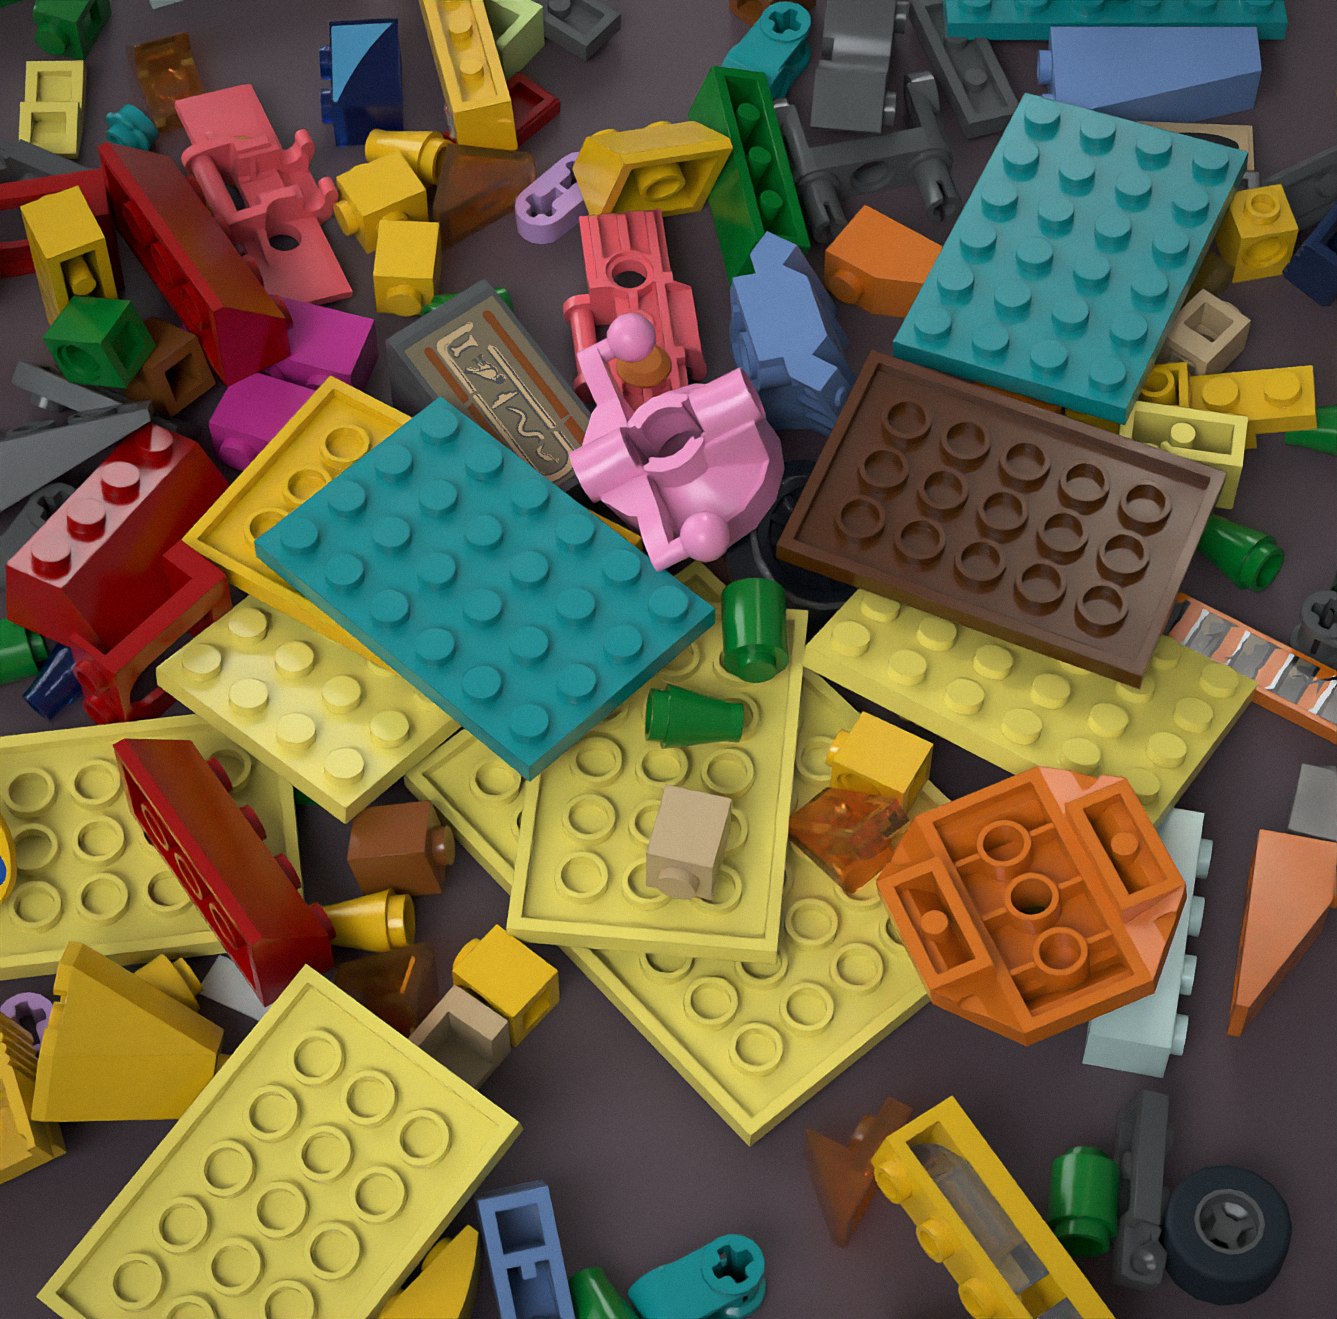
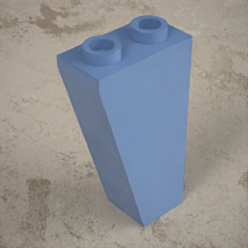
[1037,27,1262,123]

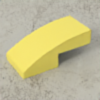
[19,60,87,159]

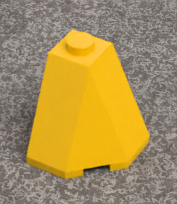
[30,941,231,1122]

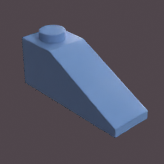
[473,1179,575,1319]

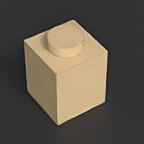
[646,784,732,901]

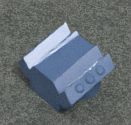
[729,231,857,438]

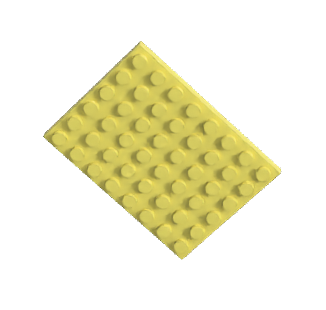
[404,560,1045,1147]

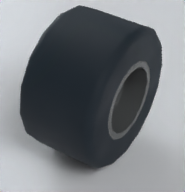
[1158,1165,1293,1306]

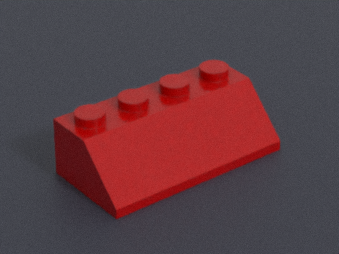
[97,142,293,387]
[5,422,230,655]
[113,738,336,1007]

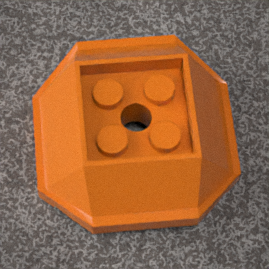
[876,766,1187,1047]

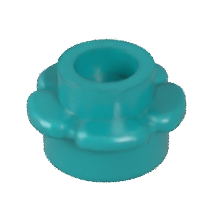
[105,104,159,152]

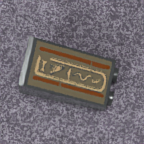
[385,278,607,511]

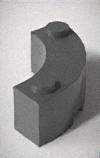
[810,0,908,135]

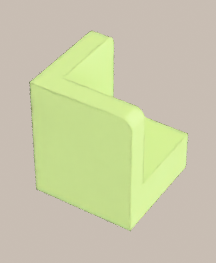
[484,0,545,81]

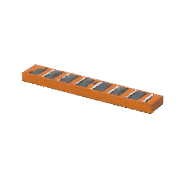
[1162,592,1337,745]

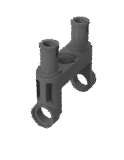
[772,70,963,244]

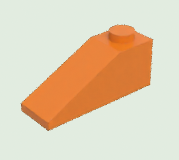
[823,205,943,318]
[1226,829,1337,1037]

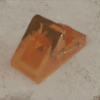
[125,31,205,134]
[788,787,909,893]
[803,1096,913,1249]

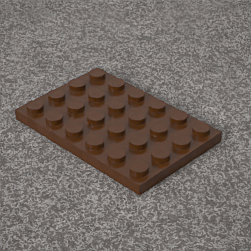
[776,349,1227,689]

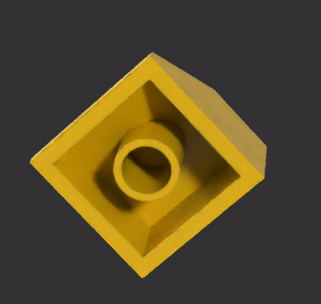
[572,121,733,217]

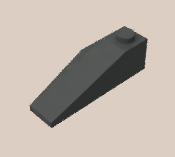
[0,399,155,512]

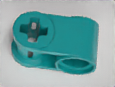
[721,1,811,99]
[627,1234,766,1319]

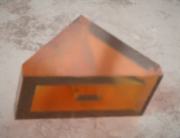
[433,143,537,252]
[333,942,439,1039]

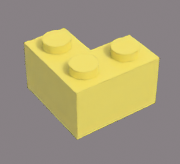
[1118,401,1248,509]

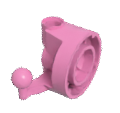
[569,312,785,572]

